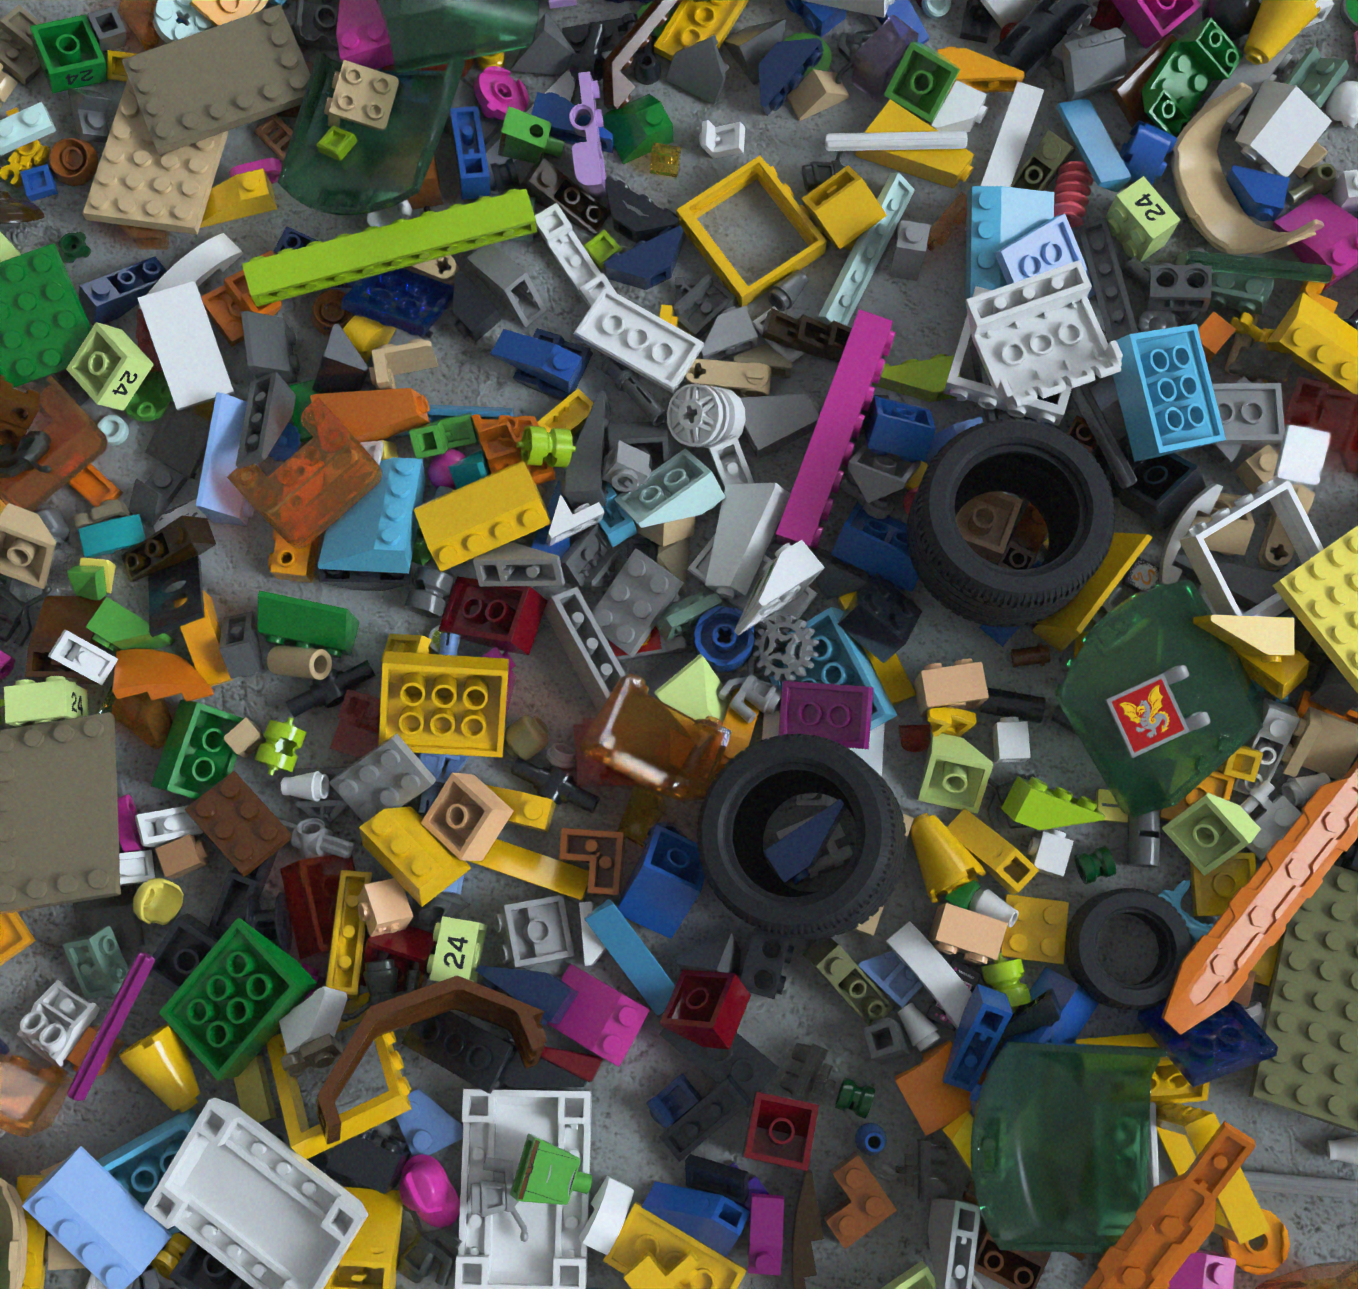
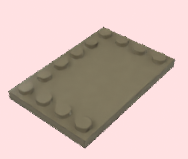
[122,4,320,155]
[0,712,121,915]

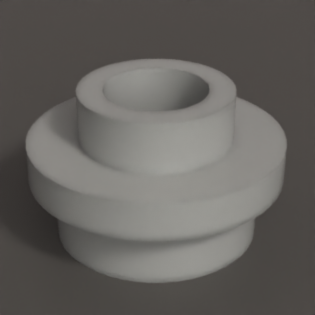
[546,743,576,770]

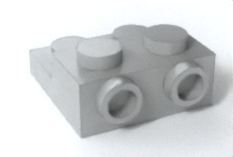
[494,895,575,969]

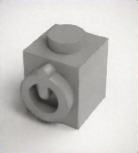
[602,441,651,493]

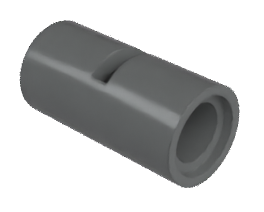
[1127,802,1161,868]

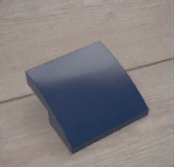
[513,328,593,401]

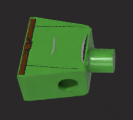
[498,106,565,164]
[510,1133,592,1205]

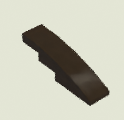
[762,308,852,362]
[791,1169,824,1289]

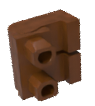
[0,374,40,451]

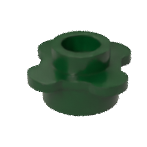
[58,232,91,263]

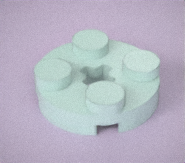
[153,0,212,44]

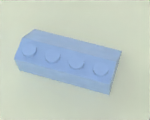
[196,392,259,526]
[22,1146,172,1289]

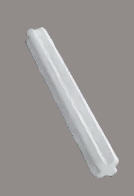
[825,131,968,151]

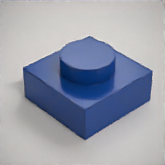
[21,164,58,202]

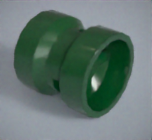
[1075,846,1116,884]
[835,1077,875,1119]

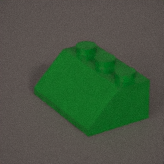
[258,590,360,658]
[151,700,244,800]

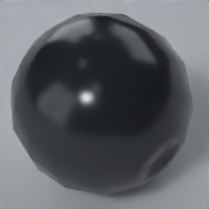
[1201,0,1261,41]

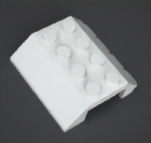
[965,260,1123,408]

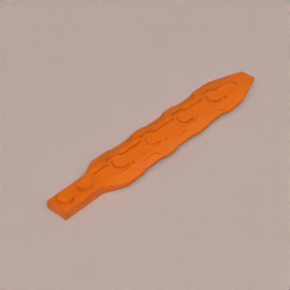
[1161,759,1358,1035]
[1082,1121,1256,1289]

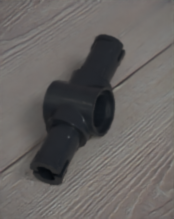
[569,22,606,106]
[286,660,376,717]
[511,758,600,813]

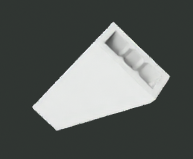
[705,483,791,599]

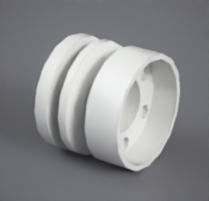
[667,383,746,448]

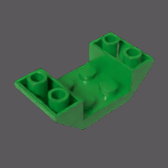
[1142,17,1244,137]

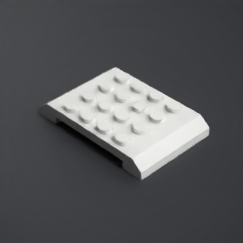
[455,1088,592,1289]
[143,1098,368,1289]

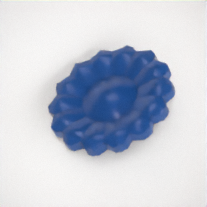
[269,422,301,462]

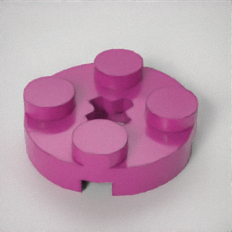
[473,66,529,121]

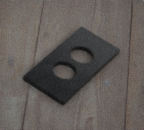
[148,555,205,637]

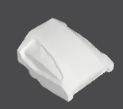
[17,980,100,1067]

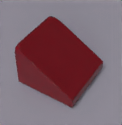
[1089,0,1125,30]

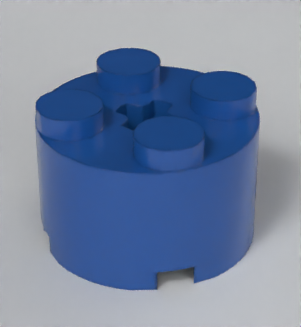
[1119,120,1177,185]
[694,606,755,673]

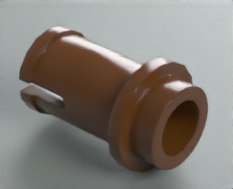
[1011,643,1050,668]

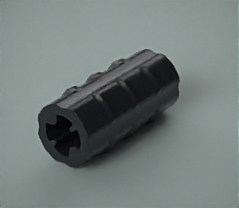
[979,687,1046,723]

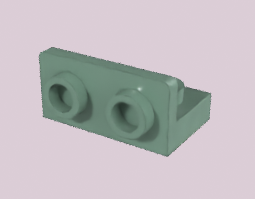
[1284,46,1349,109]
[1209,268,1274,315]
[655,591,722,642]
[62,926,129,999]

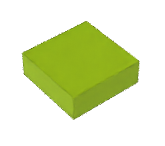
[316,125,358,161]
[583,229,623,270]

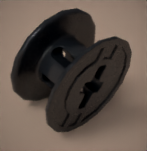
[245,892,293,954]

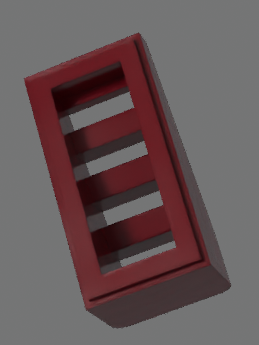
[540,1046,604,1082]

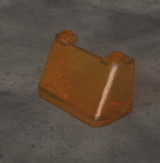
[579,674,732,802]

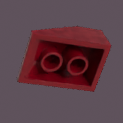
[438,576,548,655]

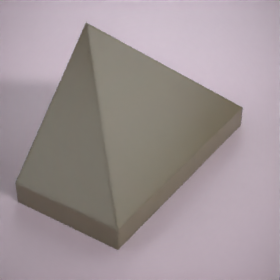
[734,343,792,379]
[657,537,690,594]

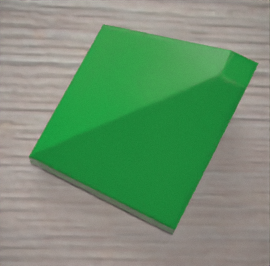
[945,880,981,910]

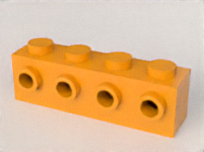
[268,459,329,583]

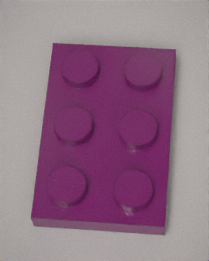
[778,681,874,749]

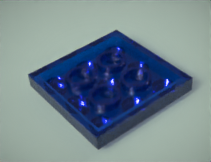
[341,268,454,337]
[1137,1000,1278,1087]

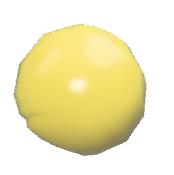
[133,878,184,925]

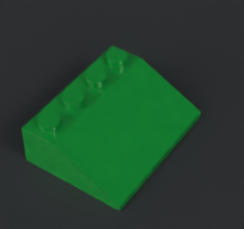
[159,918,317,1081]

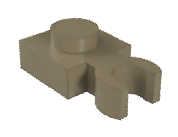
[73,500,131,528]
[281,1033,343,1077]

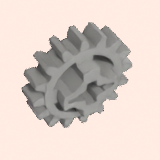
[753,615,819,681]

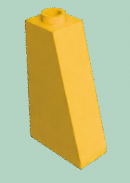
[855,99,974,189]

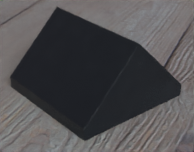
[312,323,369,394]

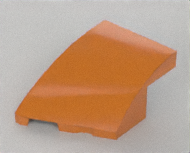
[201,250,282,347]
[471,414,556,485]
[112,649,214,702]
[895,1040,988,1136]

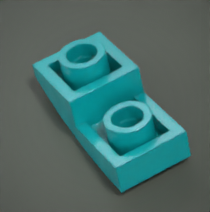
[78,514,146,558]

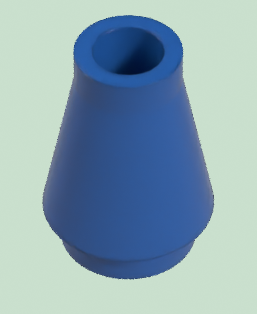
[855,1123,887,1156]

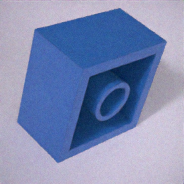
[864,396,936,463]

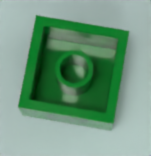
[30,14,108,94]

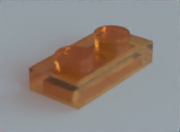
[927,191,967,252]

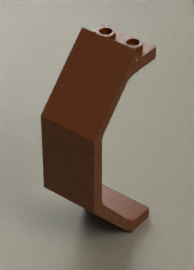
[316,975,547,1145]

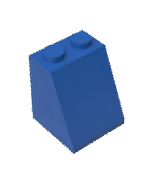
[617,825,705,939]

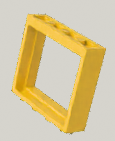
[676,155,827,307]
[266,992,412,1160]
[1156,1101,1271,1245]

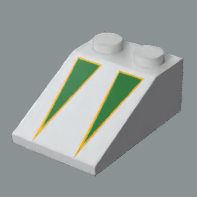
[734,540,825,635]

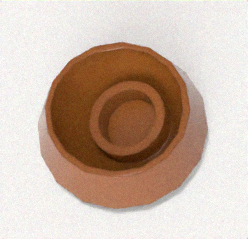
[49,138,99,186]
[311,289,361,336]

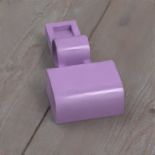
[569,71,607,198]

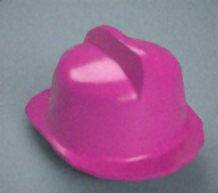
[399,1154,460,1228]

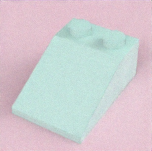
[614,448,726,528]

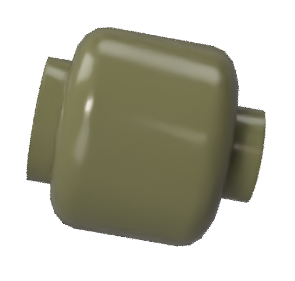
[504,715,550,760]

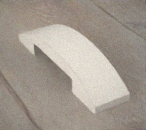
[535,203,616,307]
[139,233,244,311]
[1159,483,1223,598]
[886,921,972,1030]

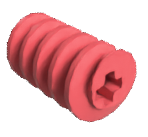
[1054,161,1094,228]

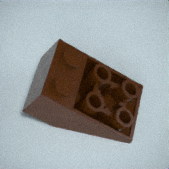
[25,596,106,684]

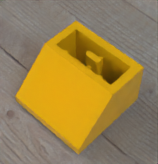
[801,165,887,250]

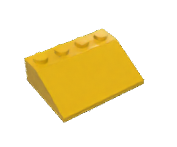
[1032,533,1152,652]
[379,651,509,758]

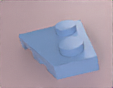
[857,950,923,1008]
[396,1089,463,1156]

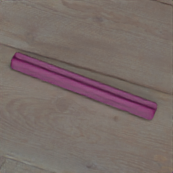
[67,952,155,1101]

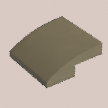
[0,5,42,85]

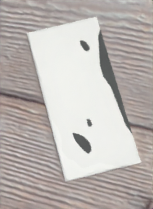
[153,499,207,533]

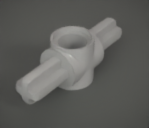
[279,818,354,859]

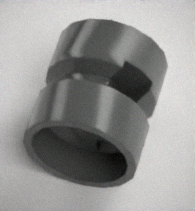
[404,566,454,619]

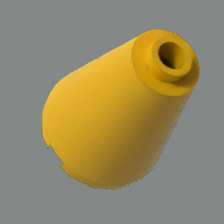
[1244,0,1320,65]
[909,813,986,903]
[119,1023,201,1113]

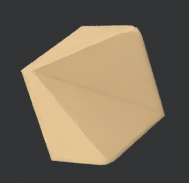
[1293,141,1328,179]
[224,718,266,758]

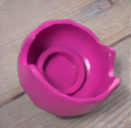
[427,449,467,490]

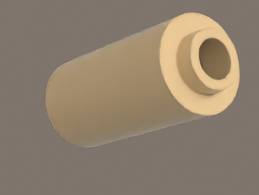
[267,645,332,680]

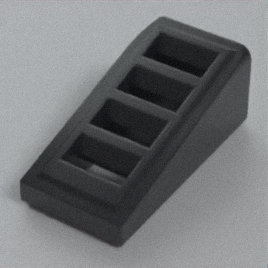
[1001,988,1061,1039]

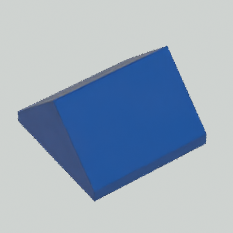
[1016,967,1099,1054]

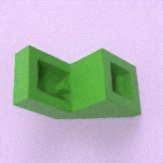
[409,413,478,459]

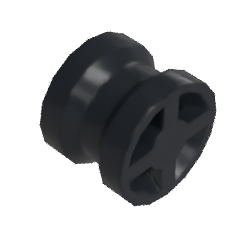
[490,158,520,192]

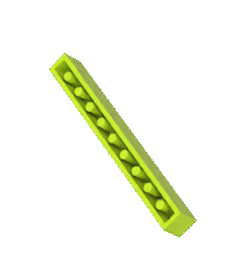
[242,189,537,307]

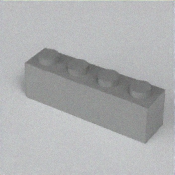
[1201,40,1295,138]
[544,587,634,714]

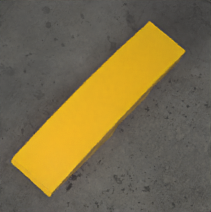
[538,388,594,437]

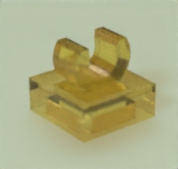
[650,143,682,178]

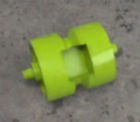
[517,426,576,468]
[254,717,307,776]
[981,952,1032,1013]

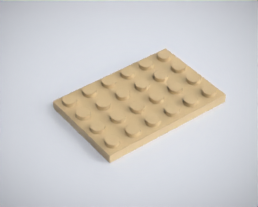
[83,78,229,235]

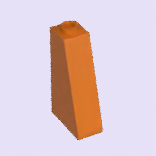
[310,388,430,454]

